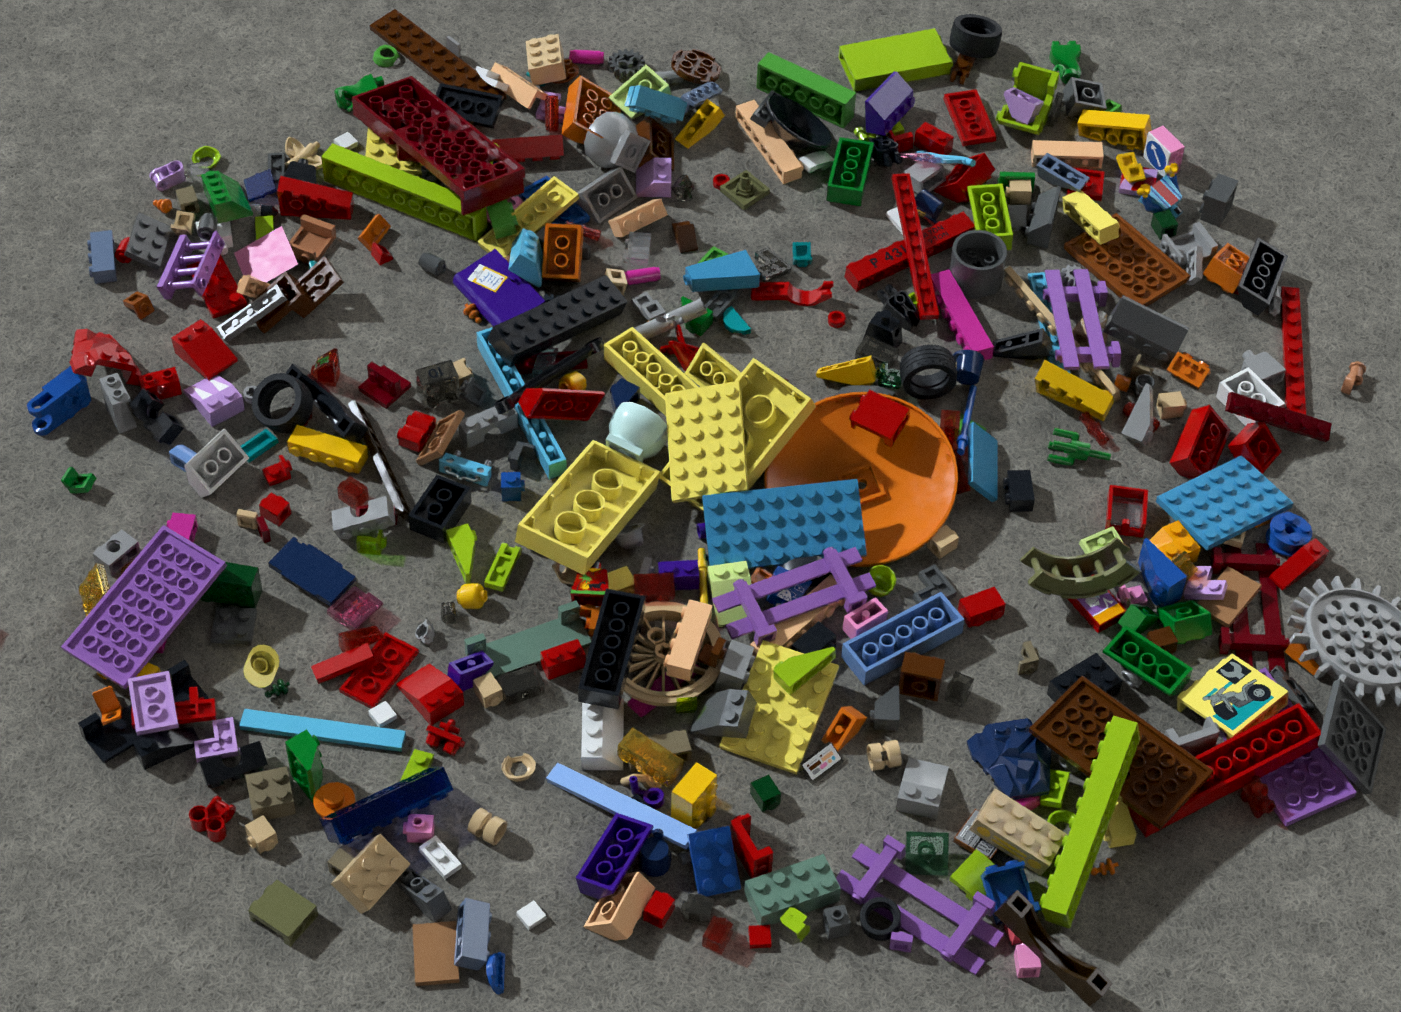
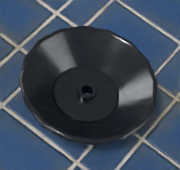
[765,95,832,149]

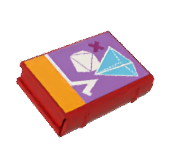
[1068,574,1127,633]

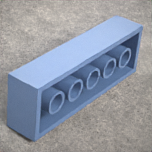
[841,592,965,685]

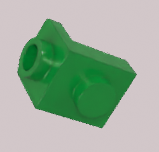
[61,467,97,493]

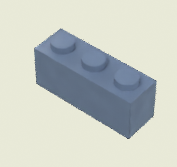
[87,230,117,284]
[454,898,492,970]

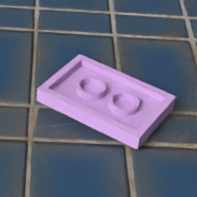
[128,671,179,736]

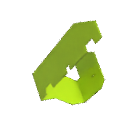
[780,907,810,942]

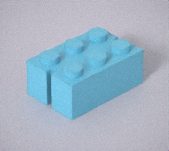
[624,85,687,124]

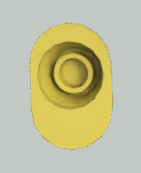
[243,645,280,688]

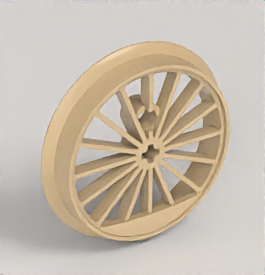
[624,601,724,707]

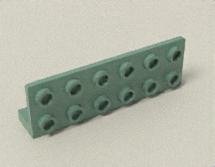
[464,600,591,679]

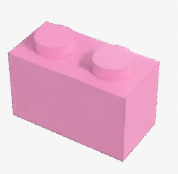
[843,597,888,639]

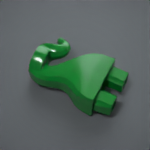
[1049,41,1081,84]
[334,74,384,112]

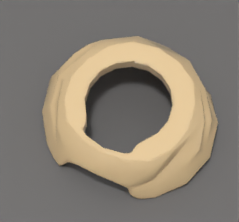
[501,753,536,782]

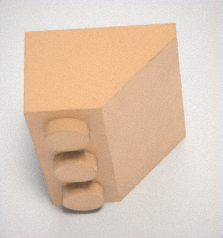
[584,872,655,941]

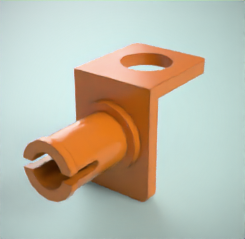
[92,686,123,726]

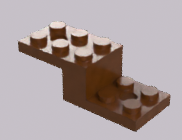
[248,256,344,334]

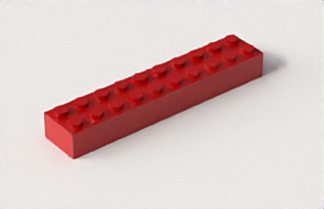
[1127,703,1321,837]

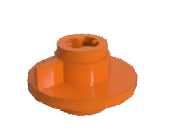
[313,782,355,820]

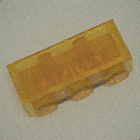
[617,727,684,788]

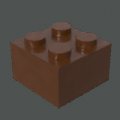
[899,652,945,702]

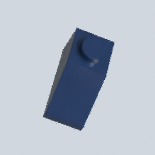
[610,378,640,412]

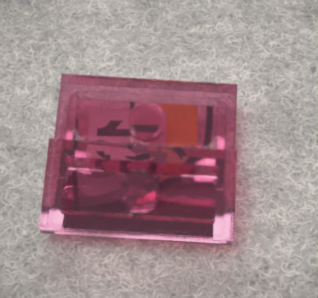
[327,586,383,630]

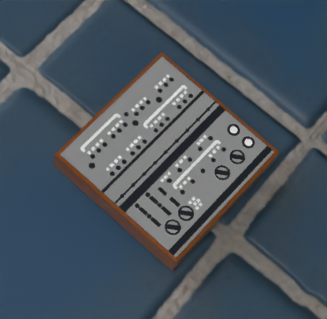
[953,808,999,860]

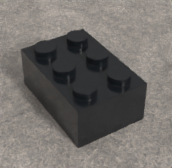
[408,474,472,543]
[1047,653,1123,702]

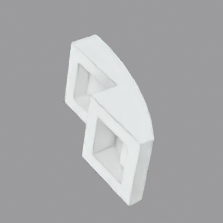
[476,66,509,91]
[799,151,834,173]

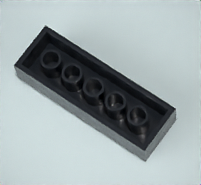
[578,589,646,710]

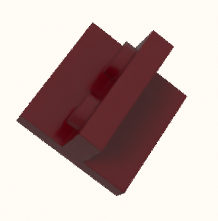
[358,362,412,409]

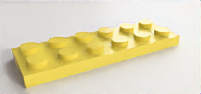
[477,176,579,258]

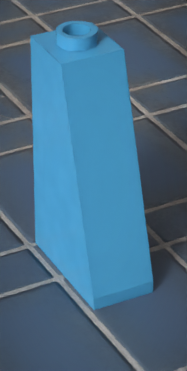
[683,250,760,292]

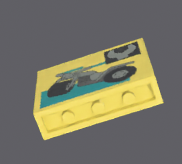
[1177,654,1288,740]

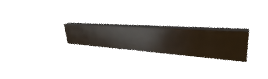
[348,400,411,522]

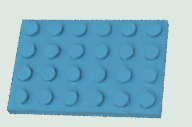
[1156,456,1293,551]

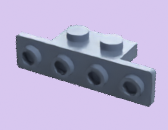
[681,82,723,113]

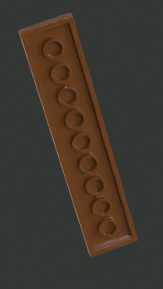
[369,9,507,100]

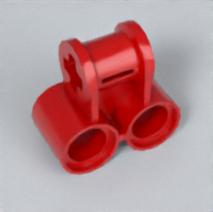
[189,796,236,842]

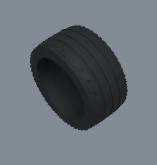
[949,14,1002,58]
[900,344,957,400]
[252,373,313,433]

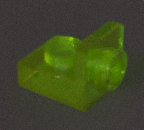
[356,529,387,556]

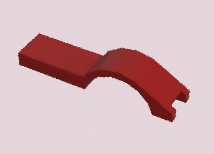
[751,281,834,306]

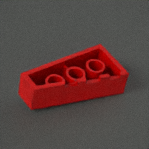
[277,176,354,220]

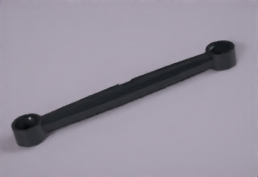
[494,337,604,414]

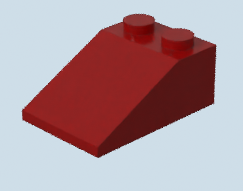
[171,319,238,380]
[396,663,464,725]

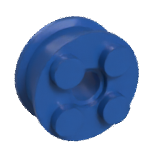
[1266,512,1312,557]

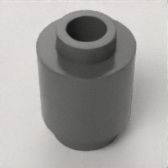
[197,213,218,240]
[418,253,446,276]

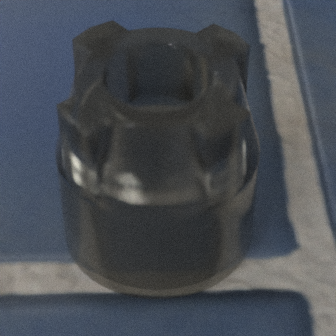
[441,602,457,623]

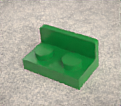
[997,172,1035,193]

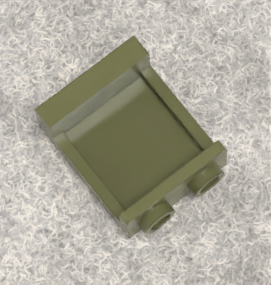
[248,879,318,947]

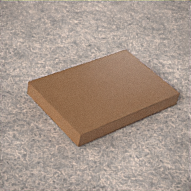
[416,410,465,466]
[1198,566,1262,627]
[412,921,459,986]

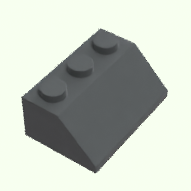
[1024,186,1061,248]

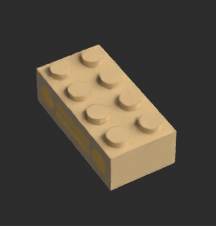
[969,788,1067,875]

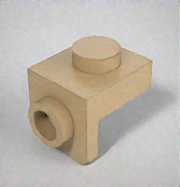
[170,210,196,236]

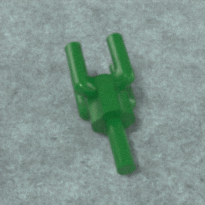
[1047,428,1111,466]

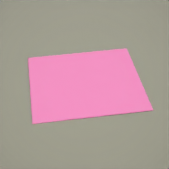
[234,226,298,282]

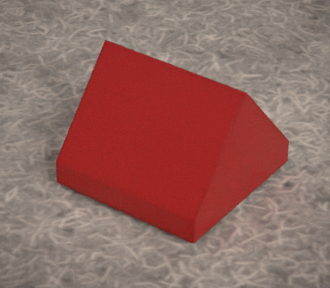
[371,243,394,265]

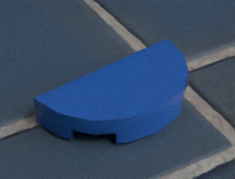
[486,952,505,994]

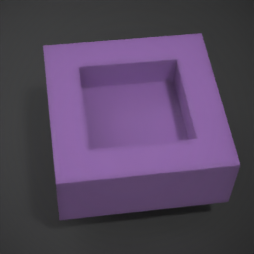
[889,931,913,953]

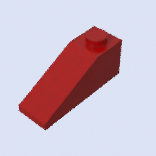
[1269,538,1329,591]

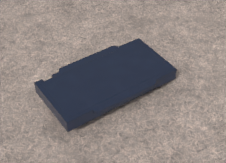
[268,537,356,607]

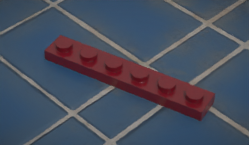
[1225,392,1332,442]

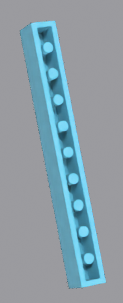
[476,327,567,480]

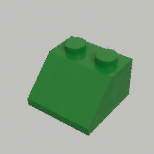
[1157,600,1212,644]

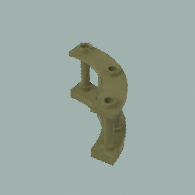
[1020,537,1140,599]

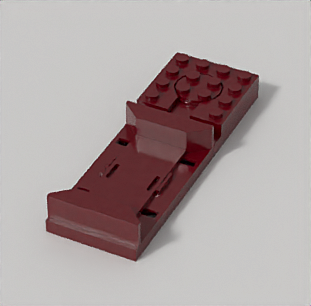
[352,76,525,216]

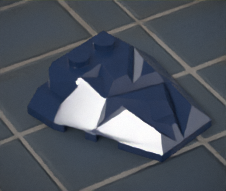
[967,718,1052,800]

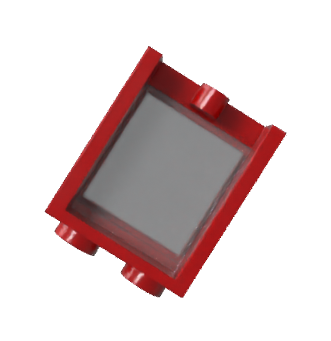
[1105,485,1148,538]

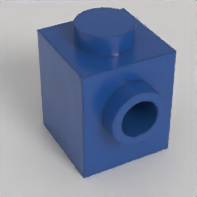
[501,472,525,501]

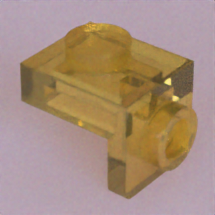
[1171,551,1198,581]

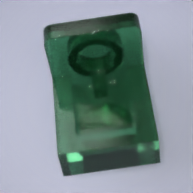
[876,362,902,389]

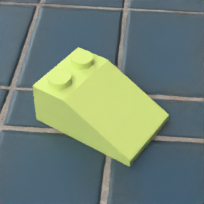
[608,65,671,119]
[707,561,752,627]

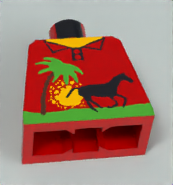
[571,561,609,606]

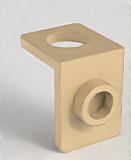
[552,561,578,585]

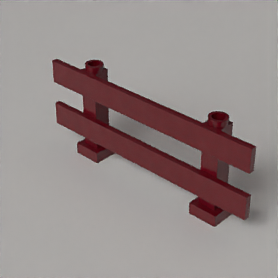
[1210,543,1290,672]

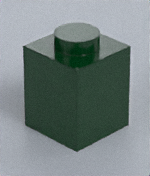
[1151,209,1178,240]
[750,774,781,812]

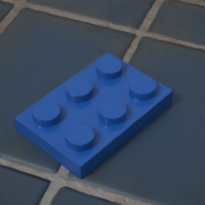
[687,826,741,898]

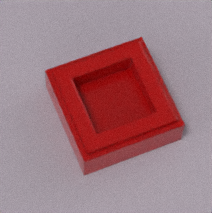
[748,925,772,949]

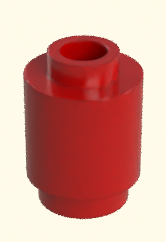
[115,237,132,263]

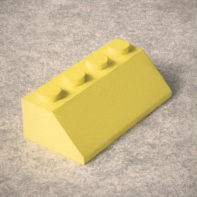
[684,343,741,387]

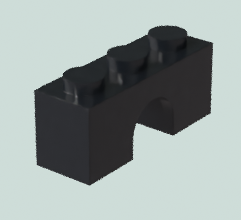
[129,388,184,445]
[198,741,268,788]

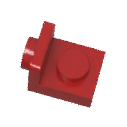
[262,455,292,487]

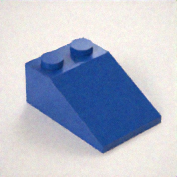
[1138,538,1187,607]

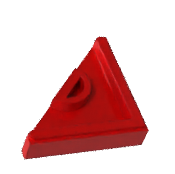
[668,340,699,371]

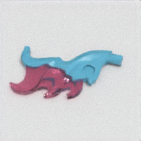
[899,150,976,167]

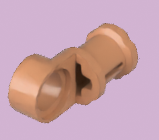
[1341,361,1366,395]

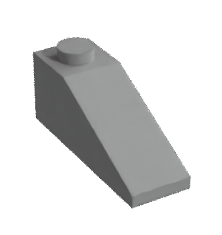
[1122,383,1154,446]

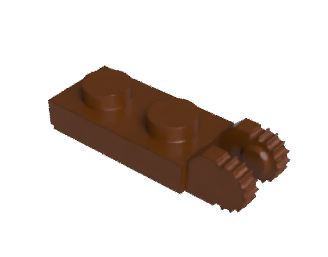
[950,54,977,85]

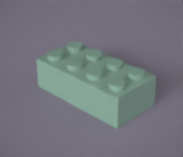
[744,854,841,925]

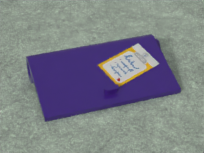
[453,249,546,326]

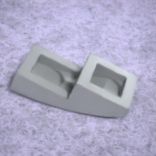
[631,292,666,321]

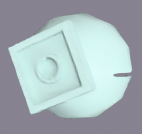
[606,402,668,463]

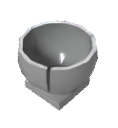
[584,112,651,173]

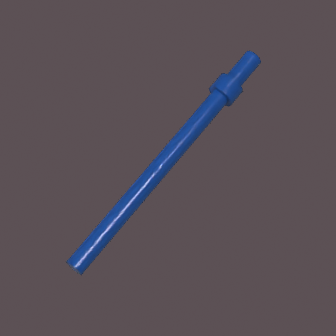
[957,385,977,455]

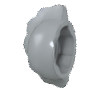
[415,619,435,645]
[1121,669,1142,688]

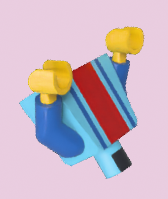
[1137,163,1183,219]

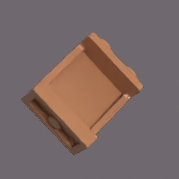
[289,214,336,264]

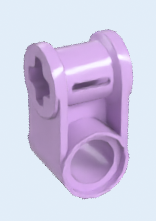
[149,161,186,191]

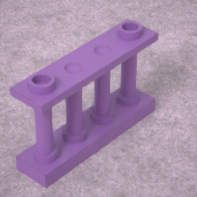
[157,231,225,300]

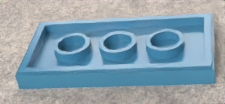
[968,422,998,502]

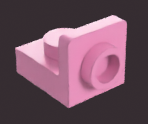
[1116,585,1148,609]

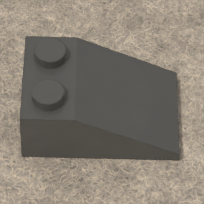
[689,689,757,739]

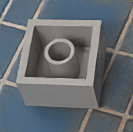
[713,639,756,693]

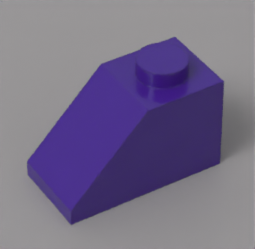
[447,651,494,691]

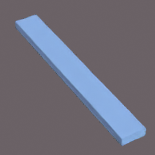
[546,763,697,849]

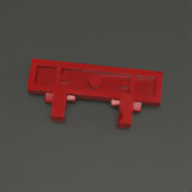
[131,687,216,729]

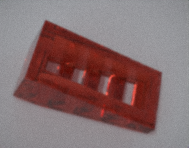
[338,626,383,653]

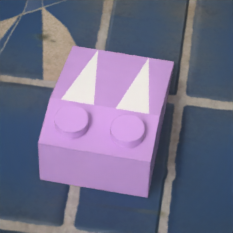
[183,375,245,427]

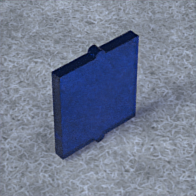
[244,169,277,202]

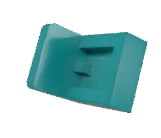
[792,242,812,267]

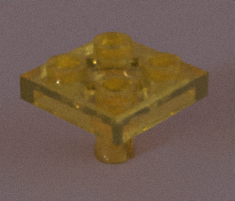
[79,563,110,616]

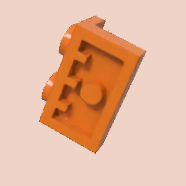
[1167,351,1211,389]

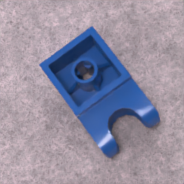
[27,366,92,436]

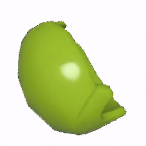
[867,565,897,597]

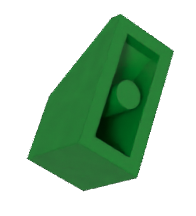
[681,296,713,336]
[1118,604,1160,634]

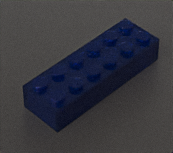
[319,766,453,845]

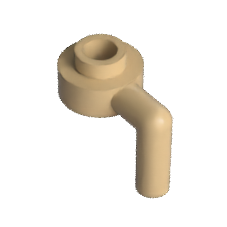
[620,768,663,789]

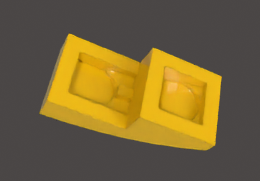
[1116,152,1146,183]

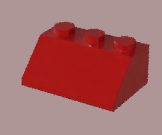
[934,153,996,203]

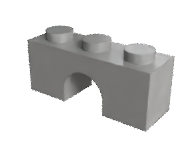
[458,406,518,448]
[332,496,395,539]

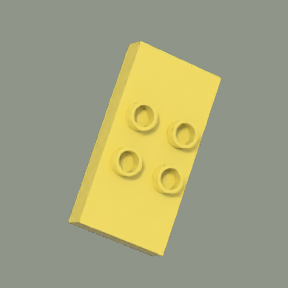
[659,358,816,514]
[515,440,660,575]

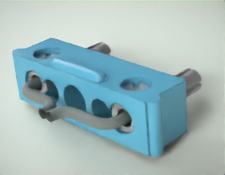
[439,450,492,486]

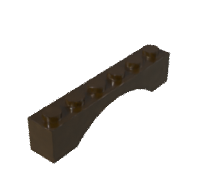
[994,890,1113,1007]

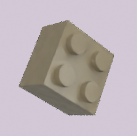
[245,766,296,820]

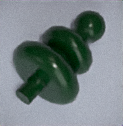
[265,679,290,698]

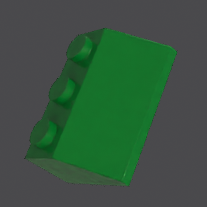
[285,729,324,804]

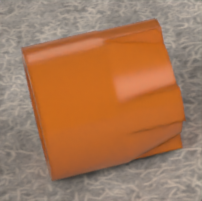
[1114,374,1132,392]

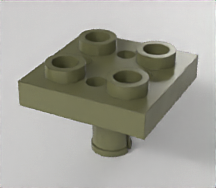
[720,170,770,210]

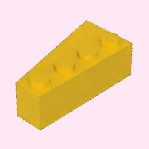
[1077,109,1152,153]
[1035,360,1114,421]

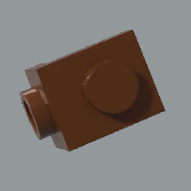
[698,637,727,668]

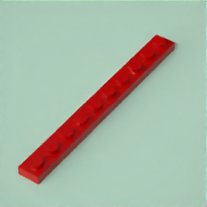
[891,173,939,320]
[1281,286,1306,415]

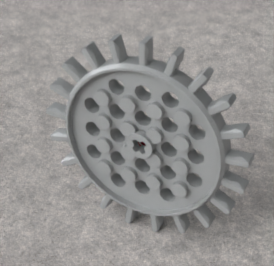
[1287,576,1401,707]

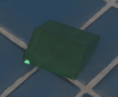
[905,831,949,876]

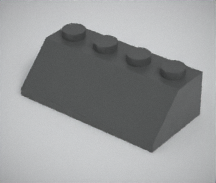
[1103,295,1189,364]

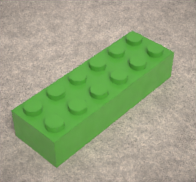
[756,52,856,129]

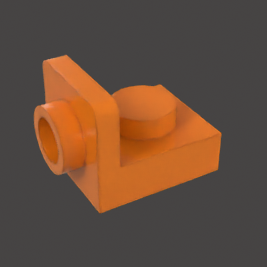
[579,604,600,637]

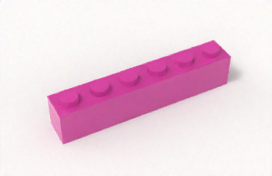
[931,269,994,360]

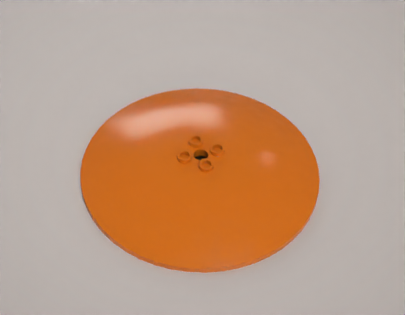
[764,392,958,567]

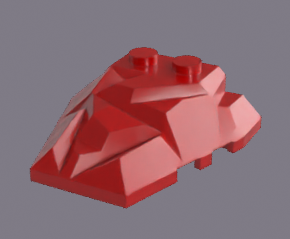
[70,329,142,386]

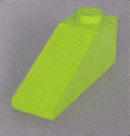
[446,523,477,584]
[773,647,836,695]

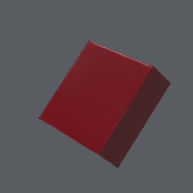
[256,516,271,543]

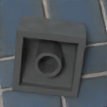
[1063,77,1107,118]

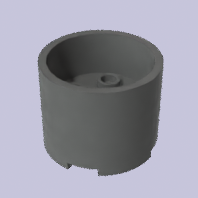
[949,230,1007,299]

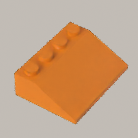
[561,75,621,144]

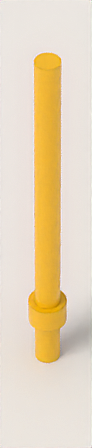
[698,548,708,641]

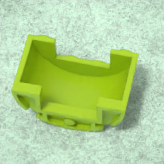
[996,62,1059,135]

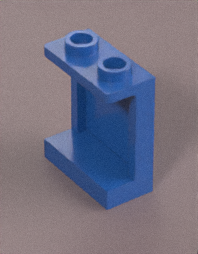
[981,860,1041,925]

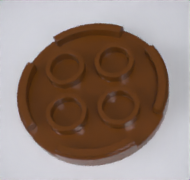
[671,49,721,84]

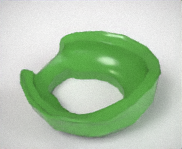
[373,45,400,67]

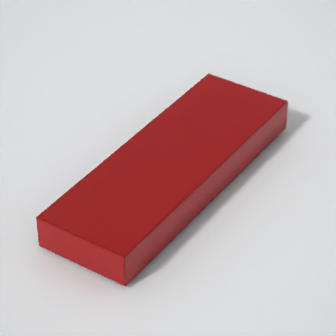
[311,643,375,684]

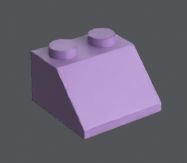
[1004,87,1044,125]
[636,158,671,197]

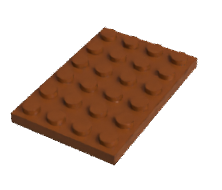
[1064,213,1191,307]

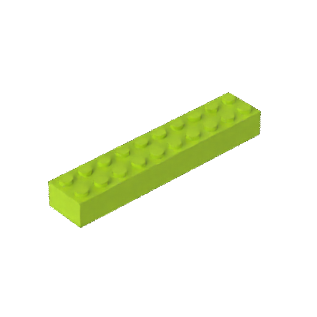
[321,143,488,242]
[1040,715,1140,929]

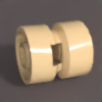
[867,740,902,771]
[468,808,507,846]

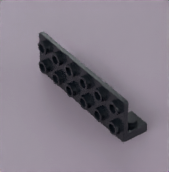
[78,659,209,763]

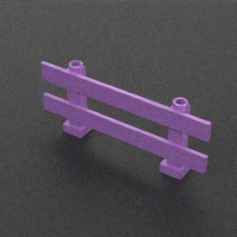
[1043,269,1122,370]
[712,547,876,646]
[836,835,1004,976]

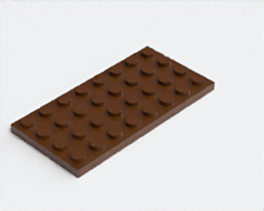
[1029,676,1213,830]

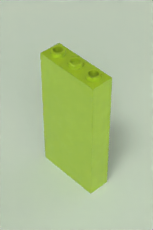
[838,28,953,92]

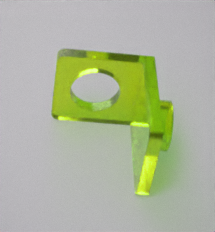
[674,689,697,714]

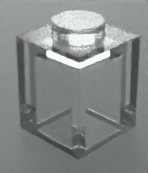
[184,162,209,188]

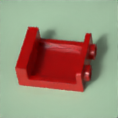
[849,389,910,447]
[730,813,773,879]

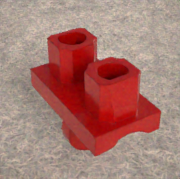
[426,719,466,756]

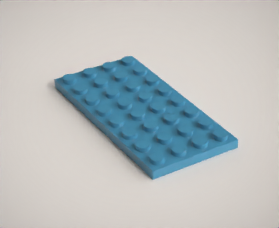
[702,479,867,569]

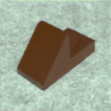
[672,221,698,253]

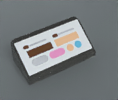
[799,741,843,785]

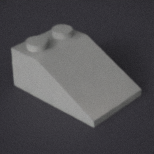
[896,757,949,820]

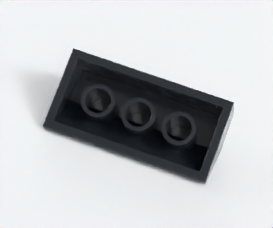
[1237,237,1288,316]

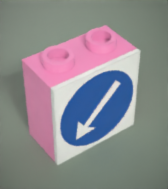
[1143,126,1185,177]

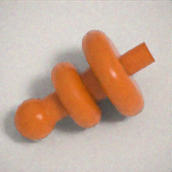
[153,199,172,214]
[463,303,482,324]
[1091,858,1119,875]

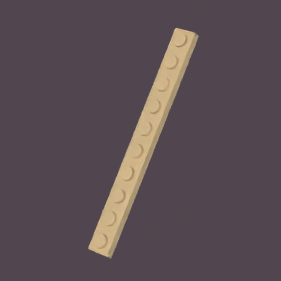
[1004,266,1121,403]

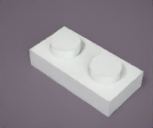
[419,835,462,880]

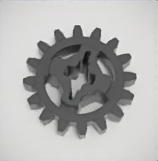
[608,48,645,80]

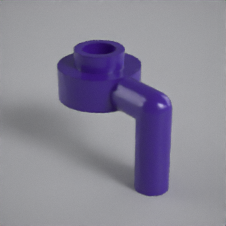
[629,776,665,809]

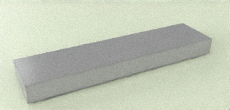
[217,285,287,342]

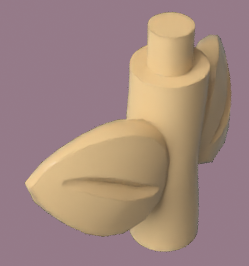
[285,137,322,170]

